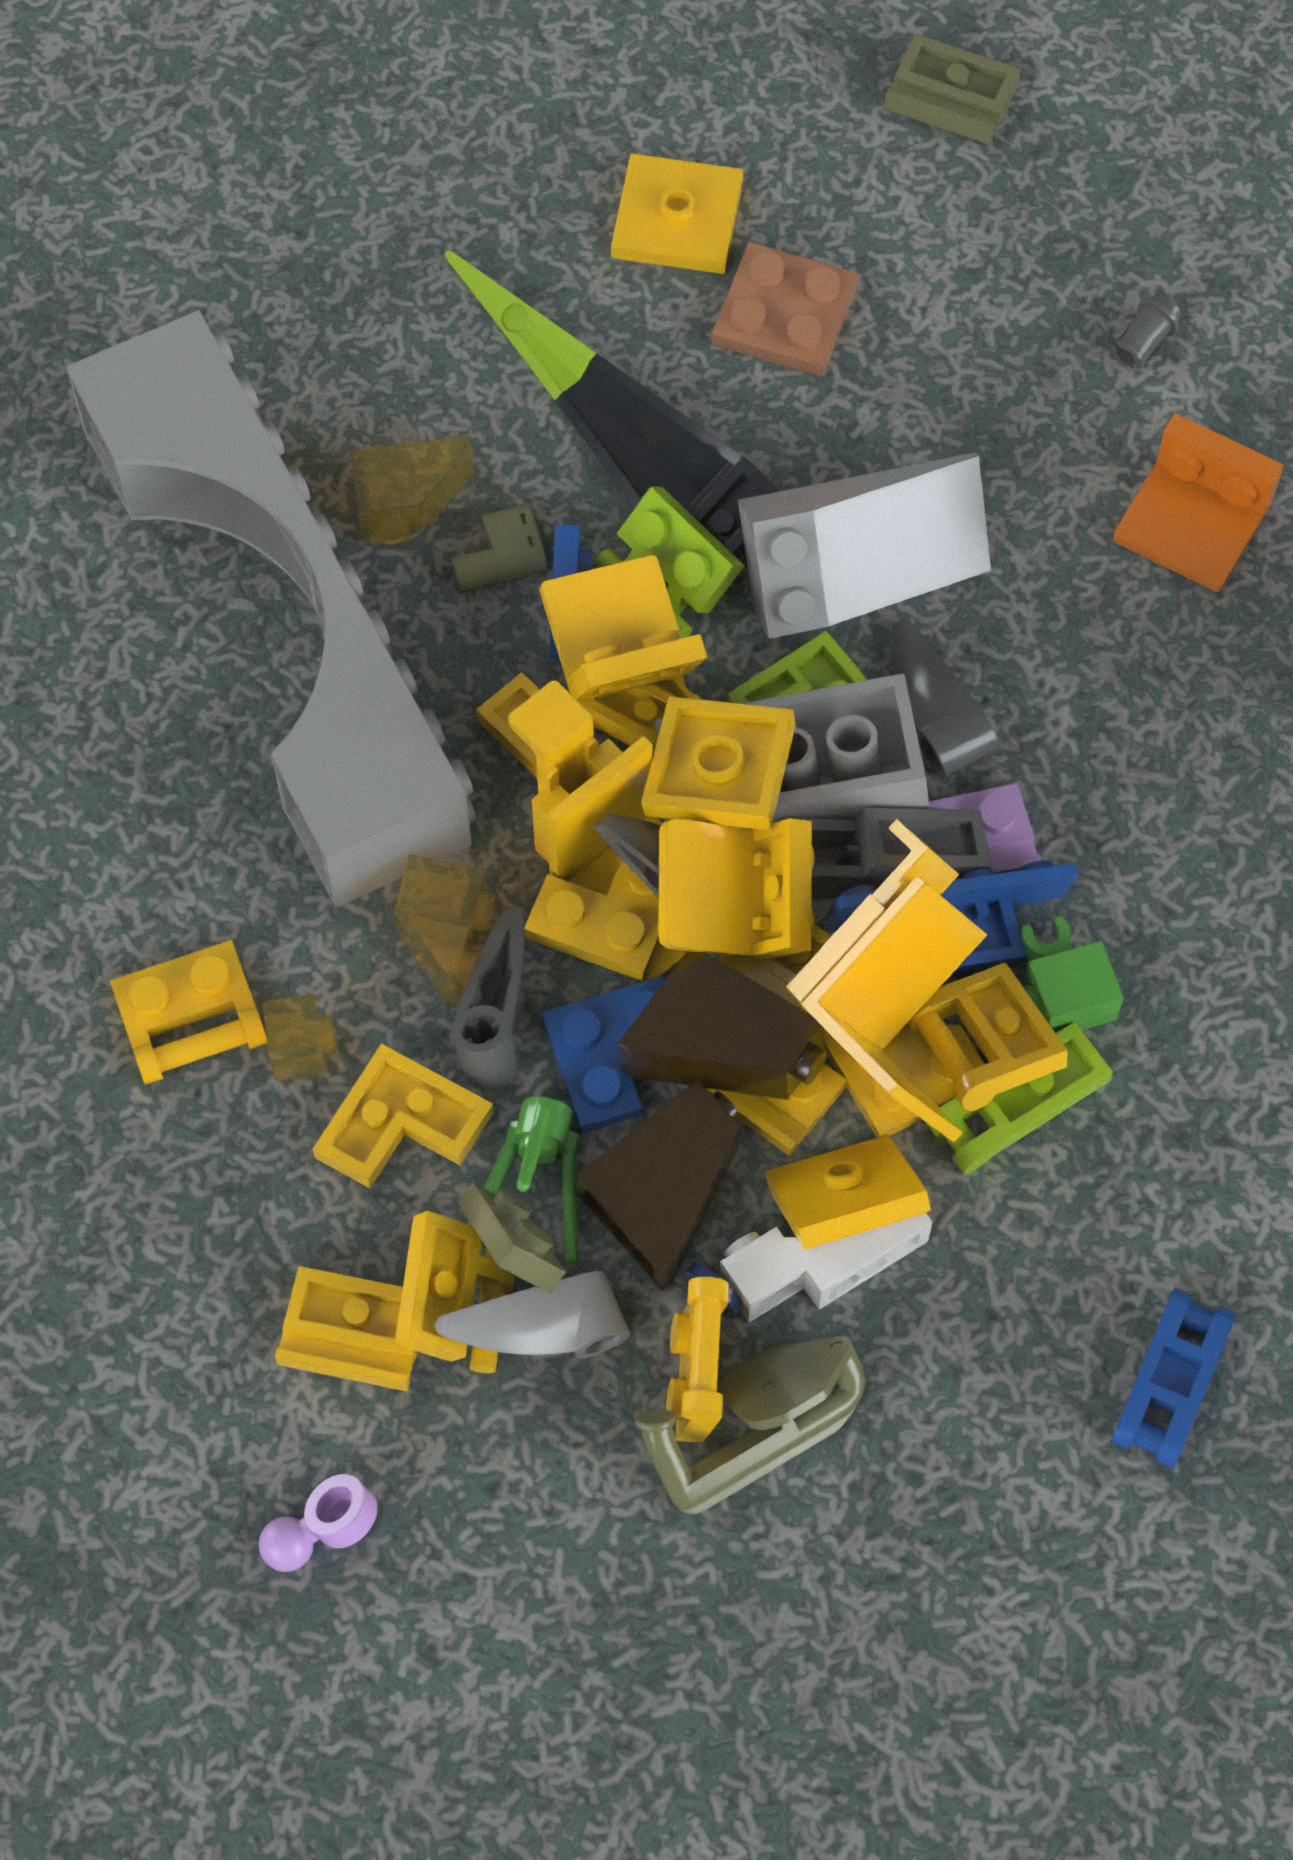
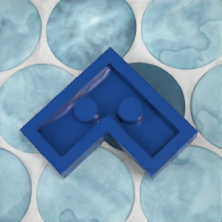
[542,976,665,1134]

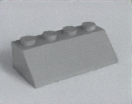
[655,673,930,823]

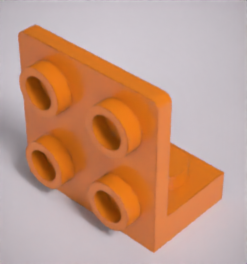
[1113,413,1284,592]

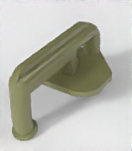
[635,1336,865,1514]

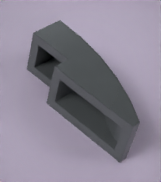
[795,808,992,898]

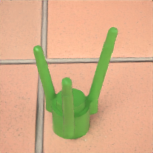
[468,1096,580,1264]

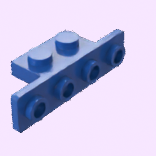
[823,860,1079,976]

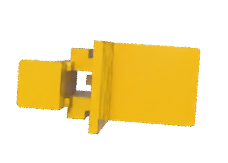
[508,681,687,981]
[786,819,987,1142]

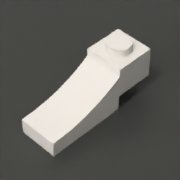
[720,1213,932,1323]

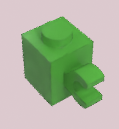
[1021,916,1124,1033]

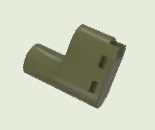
[450,503,548,593]

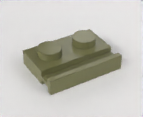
[884,34,1021,145]

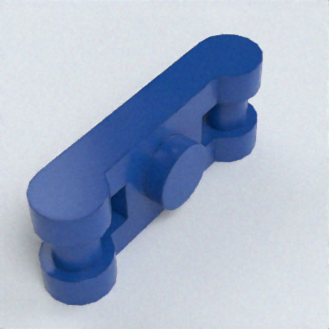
[1110,1287,1237,1469]

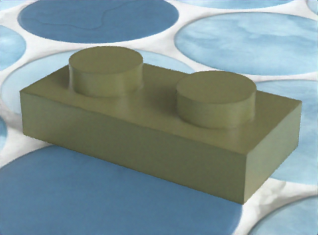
[458,1182,566,1293]

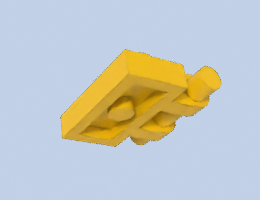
[394,1211,515,1373]

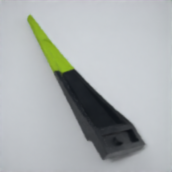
[445,251,781,559]

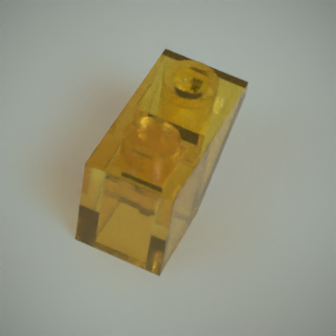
[394,854,495,1007]

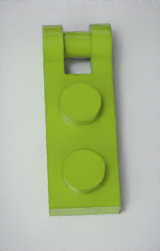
[925,1022,1113,1175]

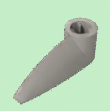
[433,1271,631,1359]

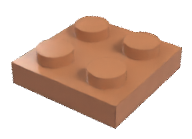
[711,242,859,377]

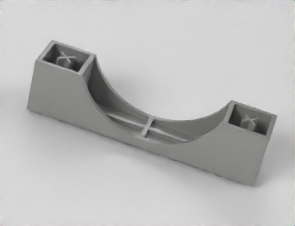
[66,310,476,908]

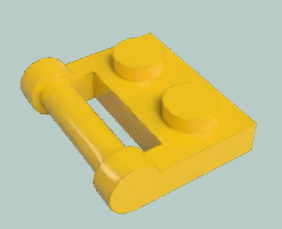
[110,940,268,1085]
[907,963,1068,1111]
[666,1277,729,1442]

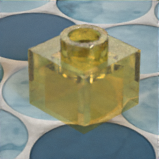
[262,994,336,1083]

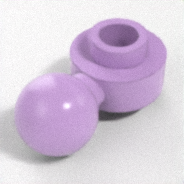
[259,1474,377,1572]

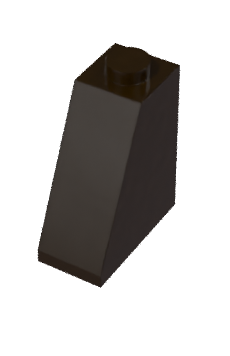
[618,951,827,1100]
[576,1079,741,1291]

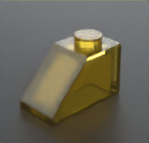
[350,436,474,545]

